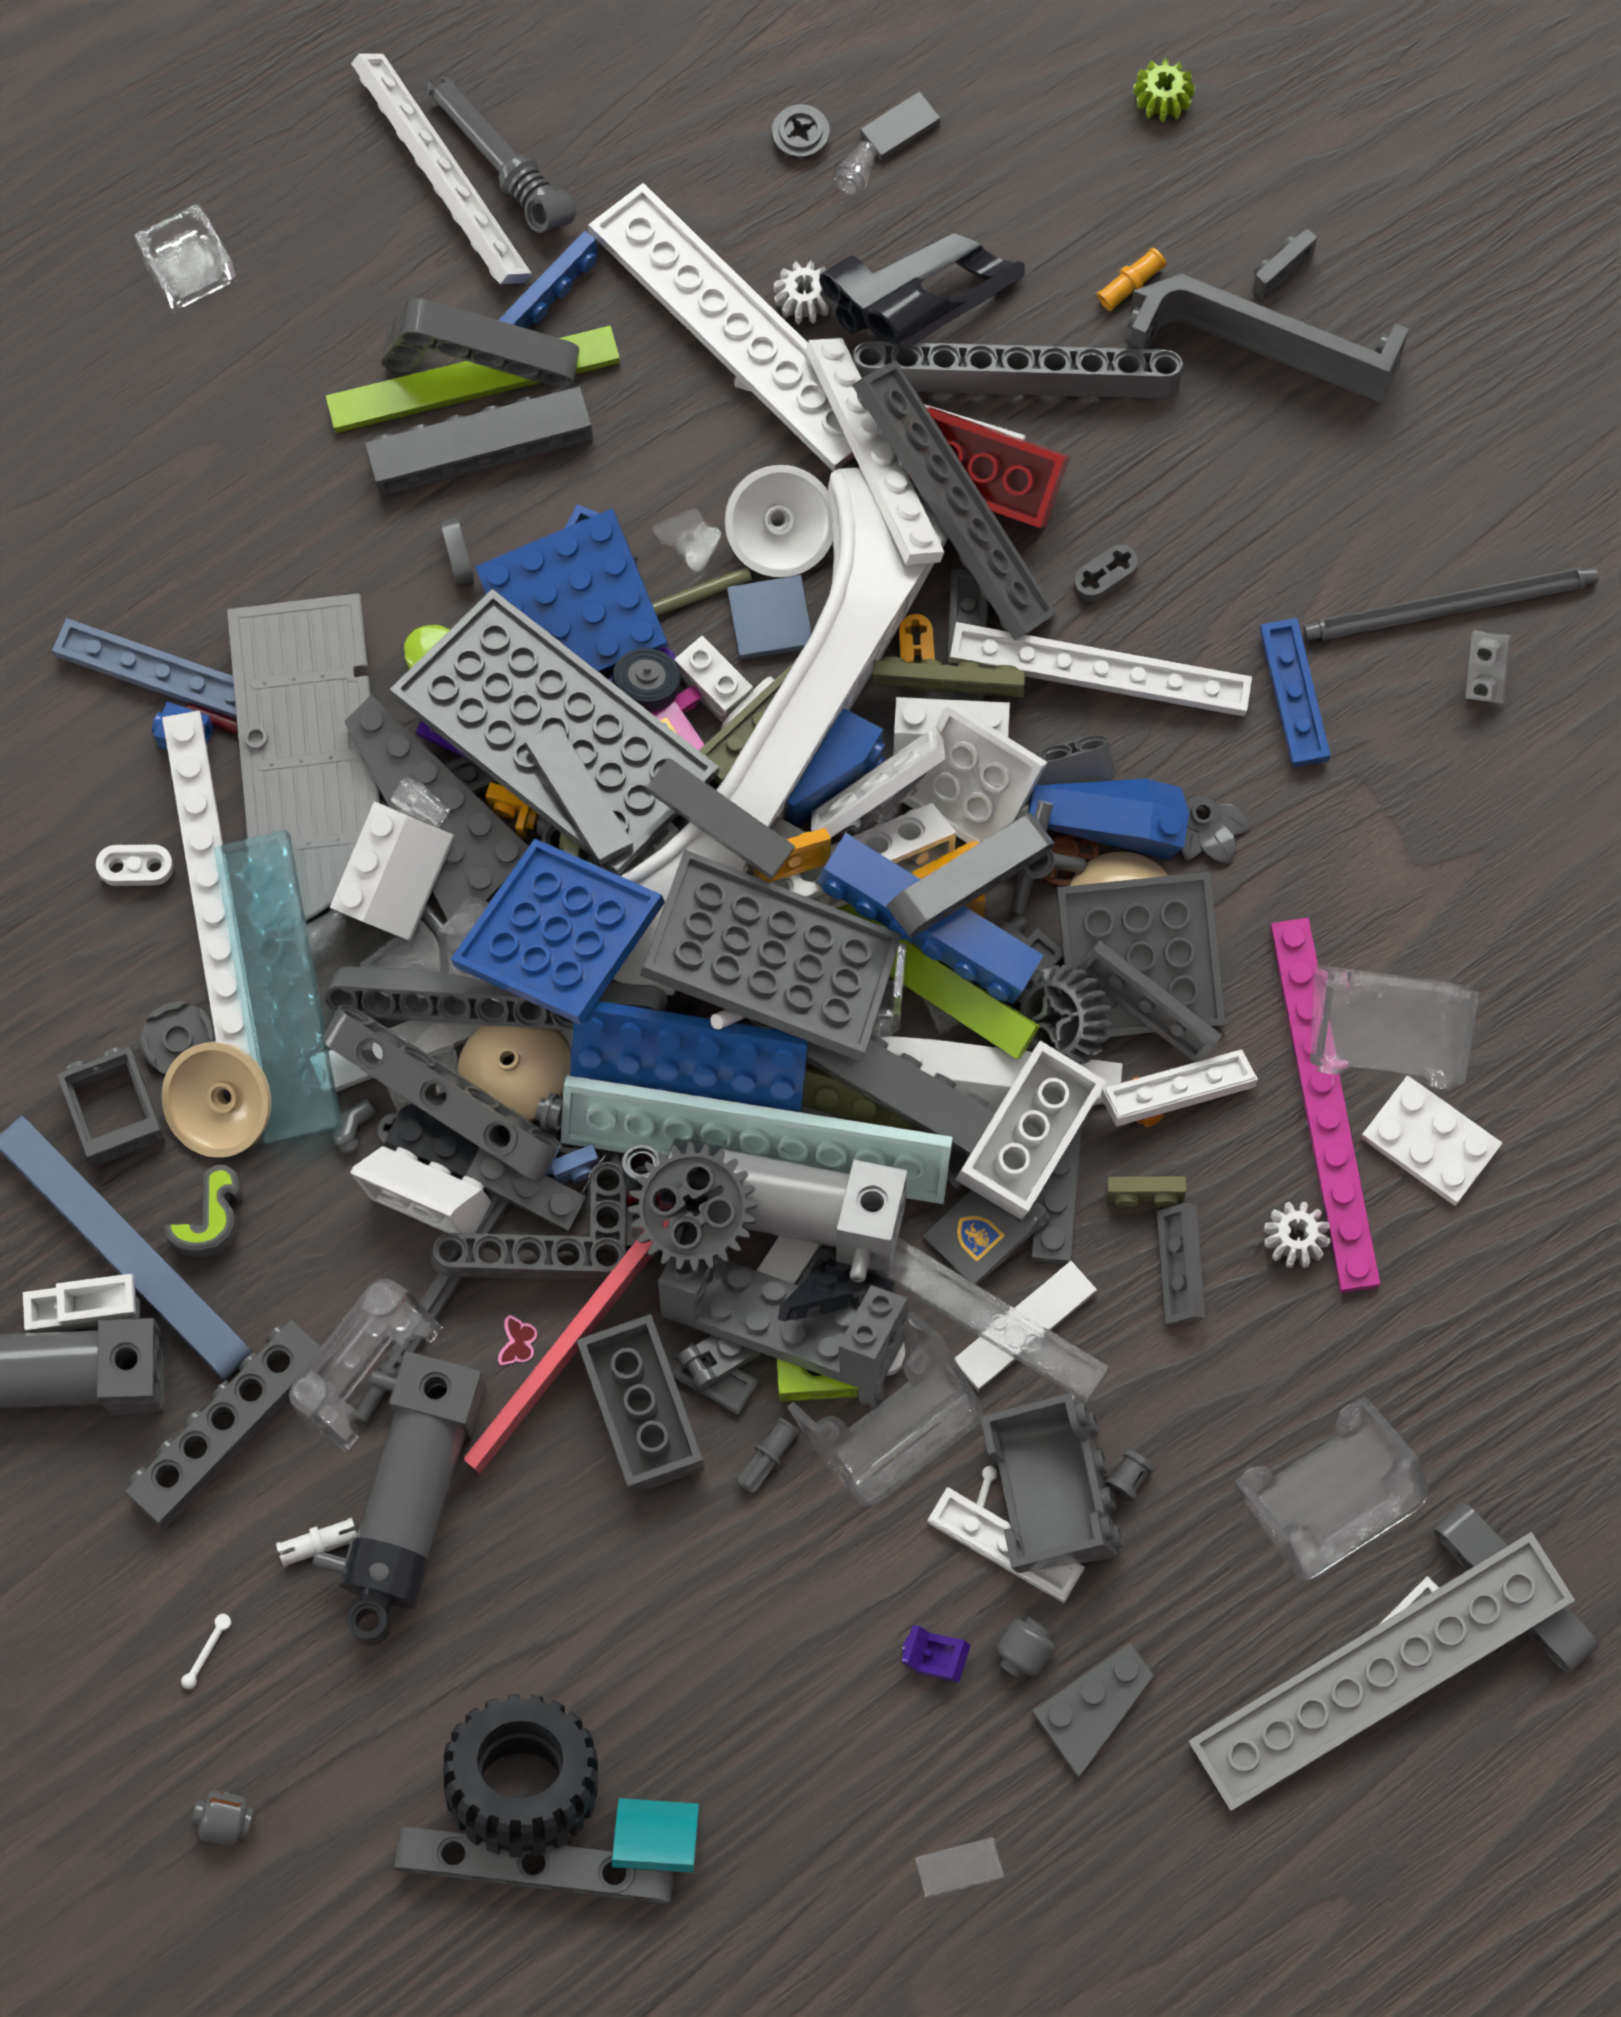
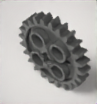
[628,1142,758,1272]

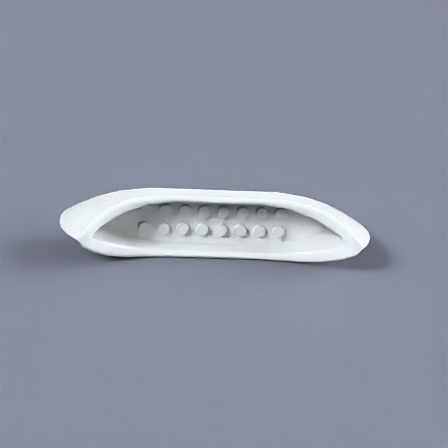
[613,468,948,996]

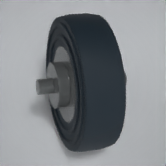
[612,648,680,712]

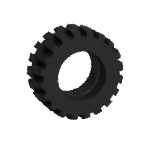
[443,1694,598,1857]

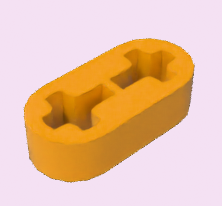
[899,614,935,663]

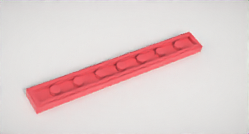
[464,1219,670,1474]

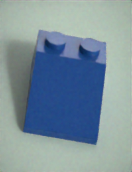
[787,708,886,828]

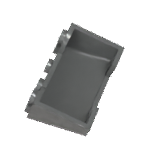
[980,1392,1124,1573]

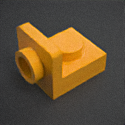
[486,782,538,839]

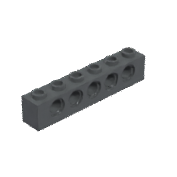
[125,1320,329,1530]

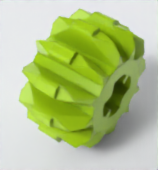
[1133,58,1195,123]

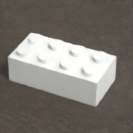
[955,1041,1107,1220]

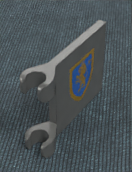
[923,1190,1051,1288]

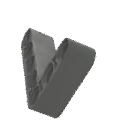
[381,298,580,387]
[431,1162,626,1281]

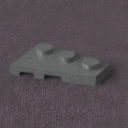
[1032,1643,1154,1779]

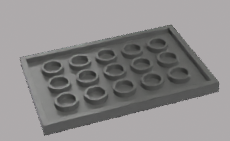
[640,850,902,1062]

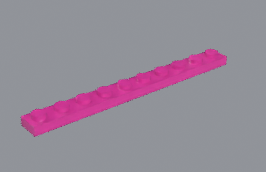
[1270,917,1380,1294]

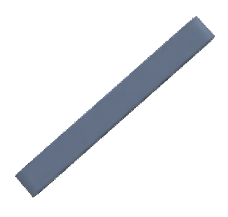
[0,1115,253,1381]

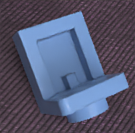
[546,1144,599,1184]

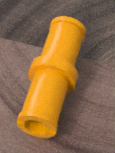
[1096,248,1167,311]

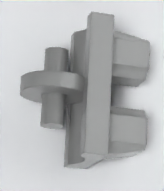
[1465,630,1512,704]

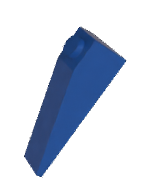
[1027,779,1189,860]

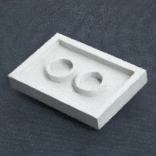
[1361,1075,1502,1206]

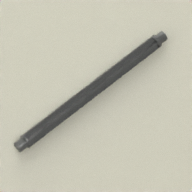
[1303,566,1599,641]

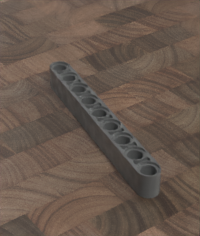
[853,341,1183,399]
[324,966,668,1030]

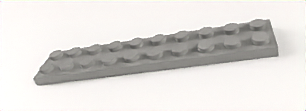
[1188,1532,1575,1812]

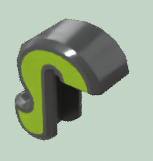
[164,1165,243,1258]

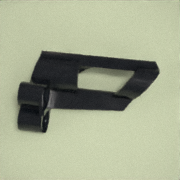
[819,233,1025,350]

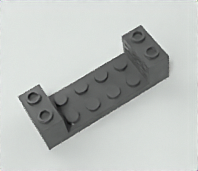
[658,1224,908,1394]

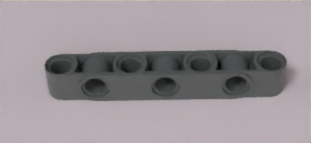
[322,1005,561,1181]
[394,1827,675,1904]

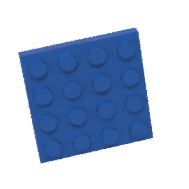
[475,508,669,674]
[451,839,665,1025]

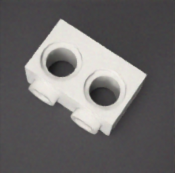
[674,636,753,723]

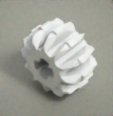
[774,260,835,325]
[1264,1202,1330,1268]

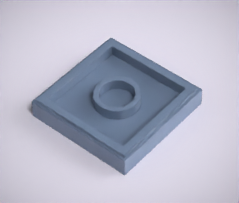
[727,575,812,660]

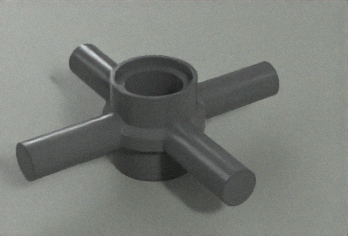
[979,800,1086,914]

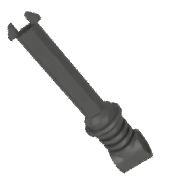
[425,77,576,233]

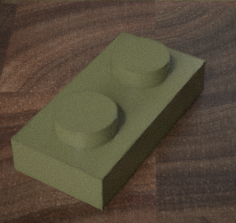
[1106,1176,1186,1207]

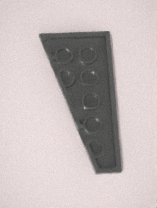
[345,695,529,934]

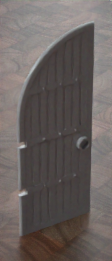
[227,593,380,936]

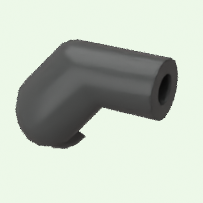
[332,1099,376,1154]

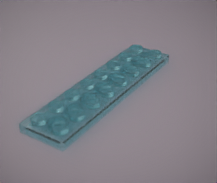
[214,829,342,1145]

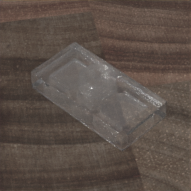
[915,1837,1004,1899]

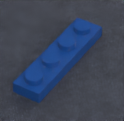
[499,231,598,329]
[1260,618,1331,768]

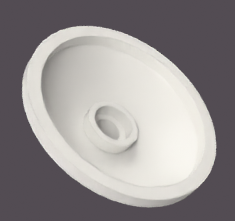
[724,465,833,577]

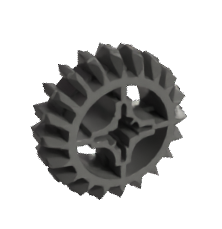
[1015,965,1112,1065]

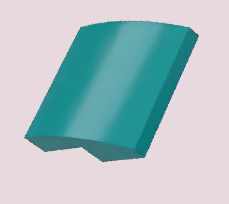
[612,1798,699,1873]

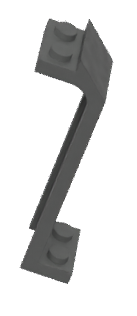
[1125,274,1409,403]

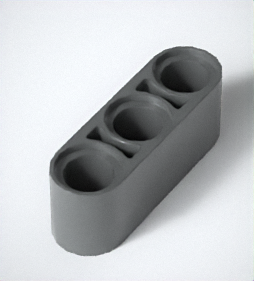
[1026,734,1115,803]

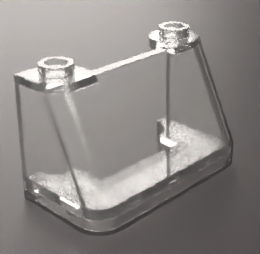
[1310,965,1479,1089]
[289,1279,443,1453]
[1234,1396,1428,1580]

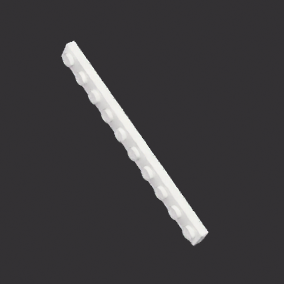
[162,711,261,1067]

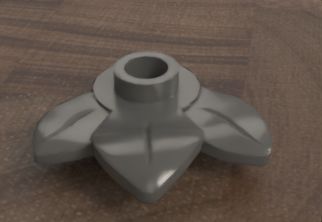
[1180,794,1250,864]

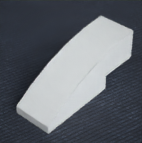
[23,1274,136,1333]

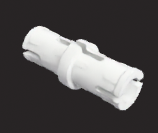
[276,1517,357,1567]

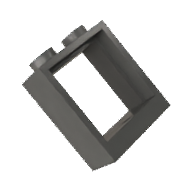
[57,1047,166,1167]

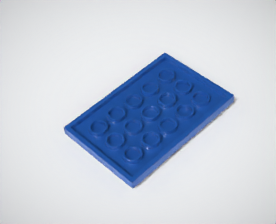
[570,1001,809,1113]

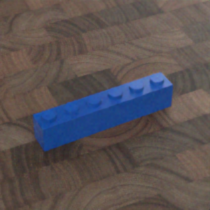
[815,833,1044,1004]

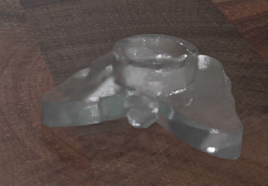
[652,509,722,575]

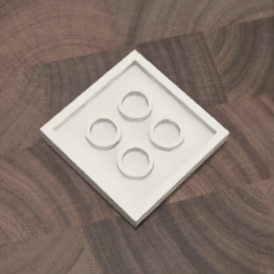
[898,703,1048,843]

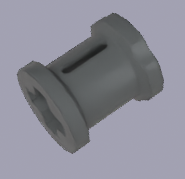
[1104,1449,1155,1502]

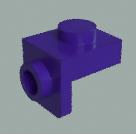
[902,1625,971,1683]

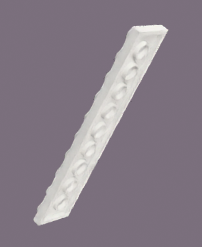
[589,183,855,471]

